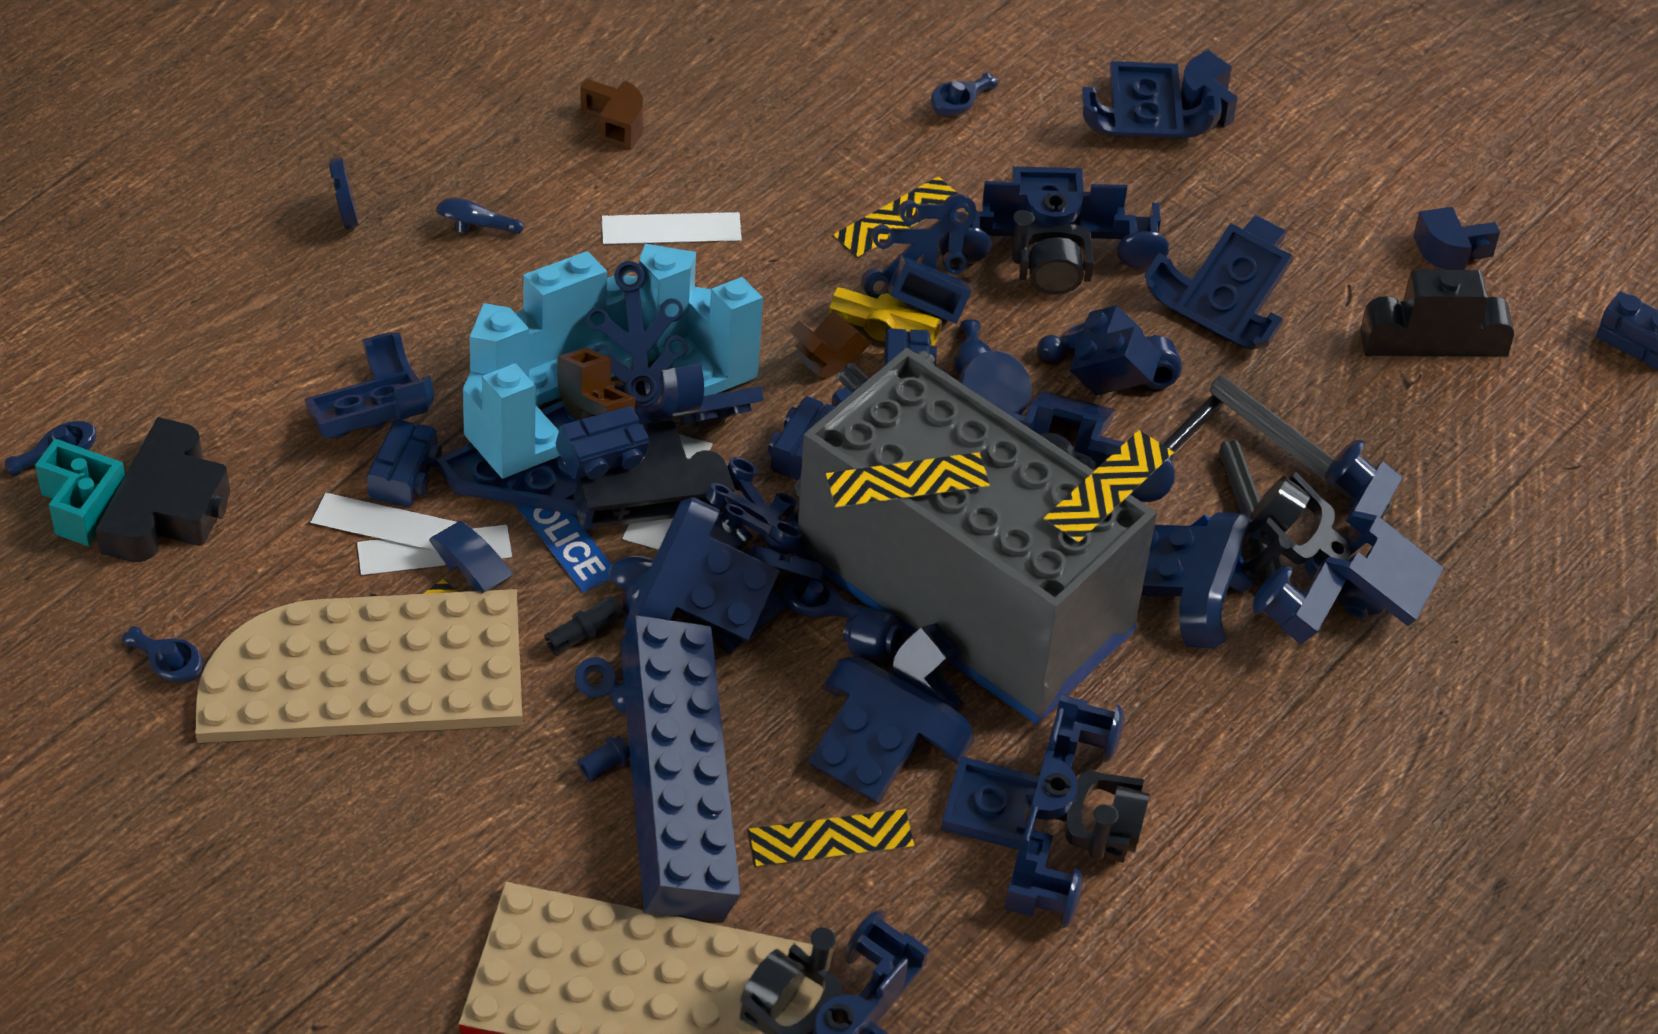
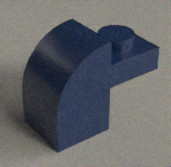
[1181,49,1238,128]
[1413,207,1500,270]
[893,623,964,711]

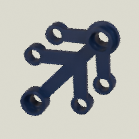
[861,194,977,298]
[586,261,688,407]
[706,457,802,555]

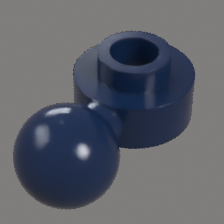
[1037,322,1085,364]
[575,657,626,714]

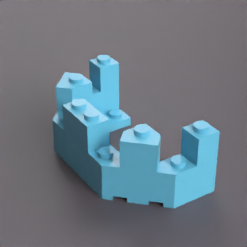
[463,244,763,479]

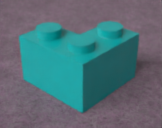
[35,439,125,546]

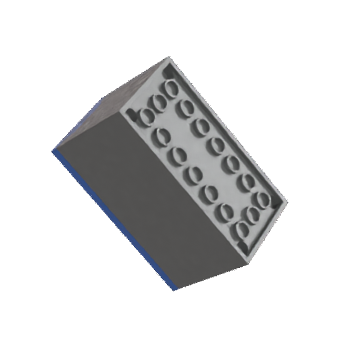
[796,348,1157,725]

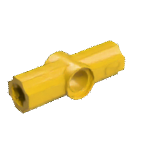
[829,287,942,346]

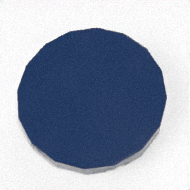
[329,157,360,230]
[959,350,1032,415]
[748,546,825,581]

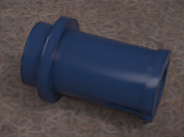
[577,736,630,782]

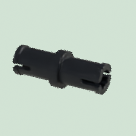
[544,596,624,656]

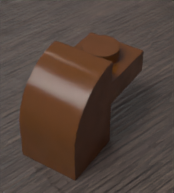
[580,79,643,150]
[789,310,871,378]
[557,348,635,420]

